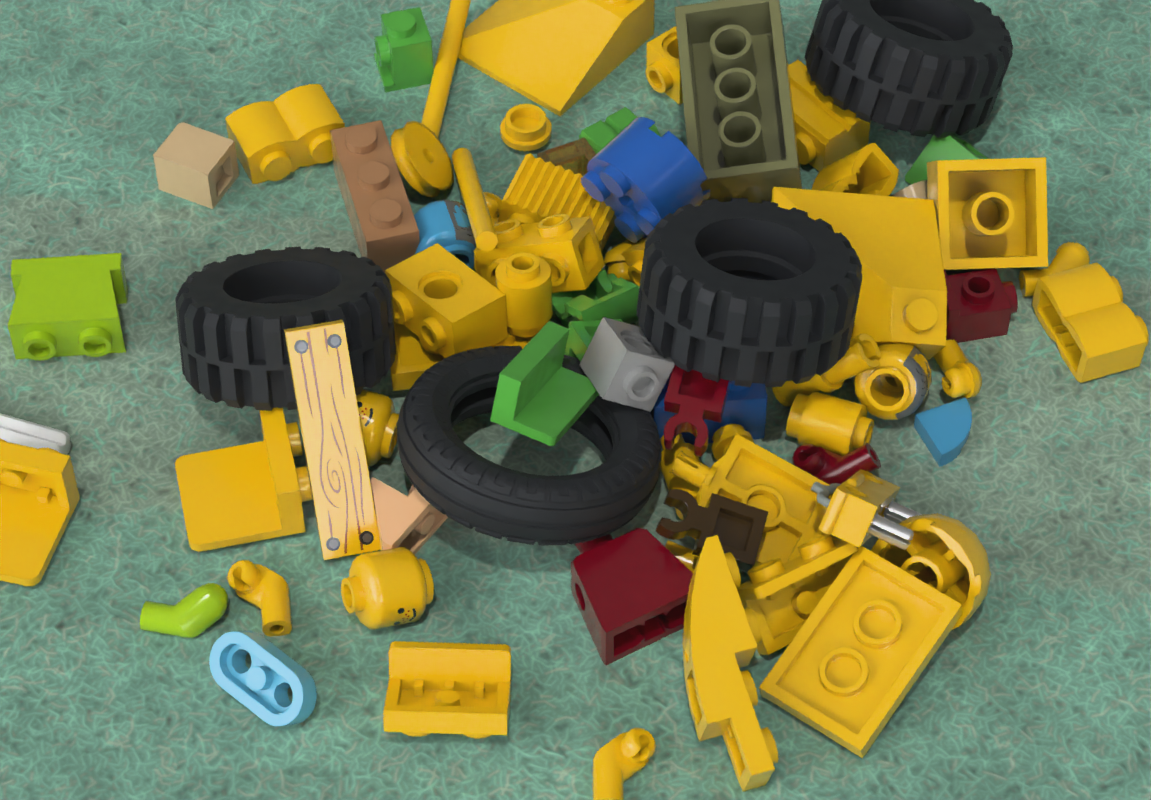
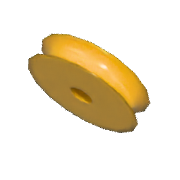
[391,121,454,198]

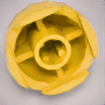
[870,513,991,630]

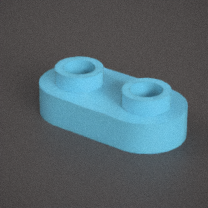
[209,631,317,726]

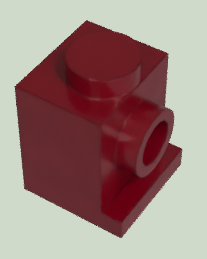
[944,268,1018,343]

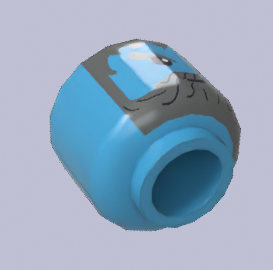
[414,200,477,269]

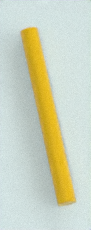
[421,0,471,138]
[451,148,498,252]

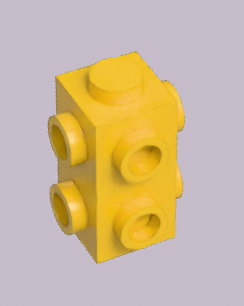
[473,214,605,293]

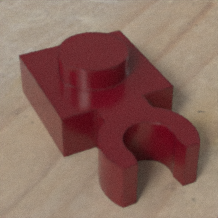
[664,365,731,457]

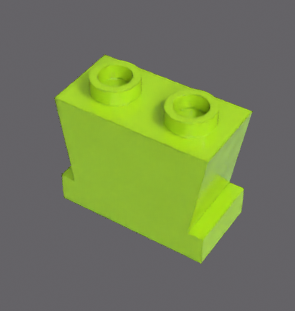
[8,253,128,361]

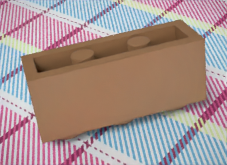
[330,120,420,273]

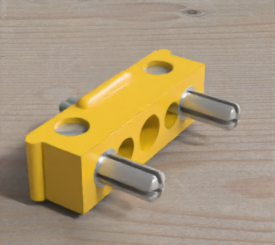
[811,469,922,550]

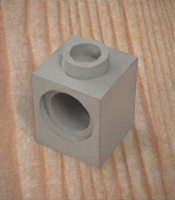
[579,317,675,412]

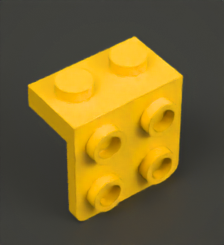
[175,408,312,552]
[0,438,80,587]

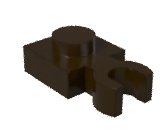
[656,489,768,572]

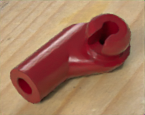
[792,443,881,485]

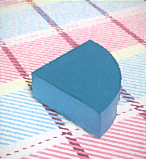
[914,397,972,467]

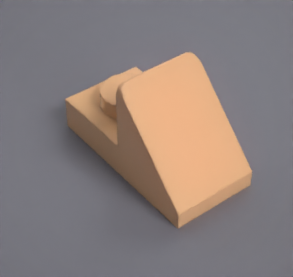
[370,477,448,554]

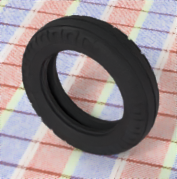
[397,346,662,546]

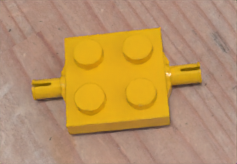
[669,433,851,568]

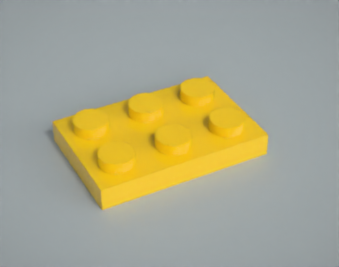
[759,546,963,759]

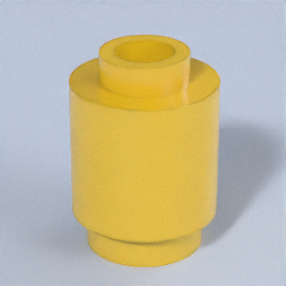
[495,252,553,337]
[786,391,874,456]

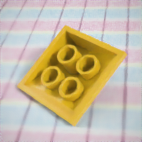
[458,0,655,116]
[771,187,947,360]

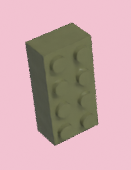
[675,0,802,204]

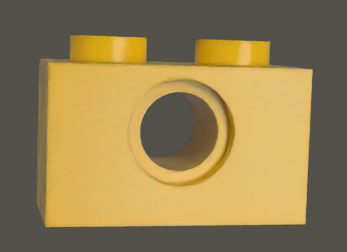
[385,243,508,358]

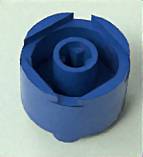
[581,117,710,243]

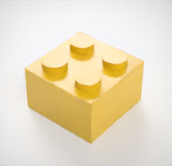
[927,157,1048,270]

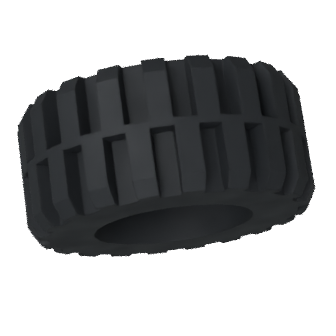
[804,0,1013,138]
[636,198,863,388]
[175,247,396,411]

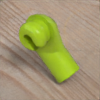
[140,583,228,638]

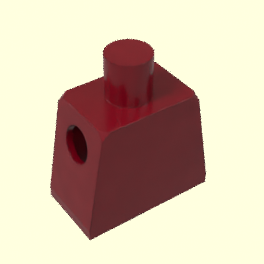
[571,528,693,665]

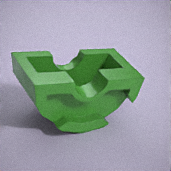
[552,269,640,328]

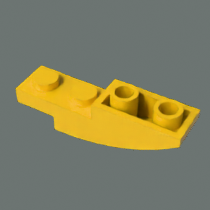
[683,535,778,792]

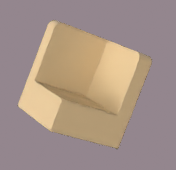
[153,123,239,209]

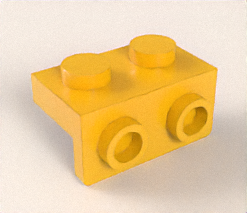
[737,534,859,655]
[383,641,511,738]

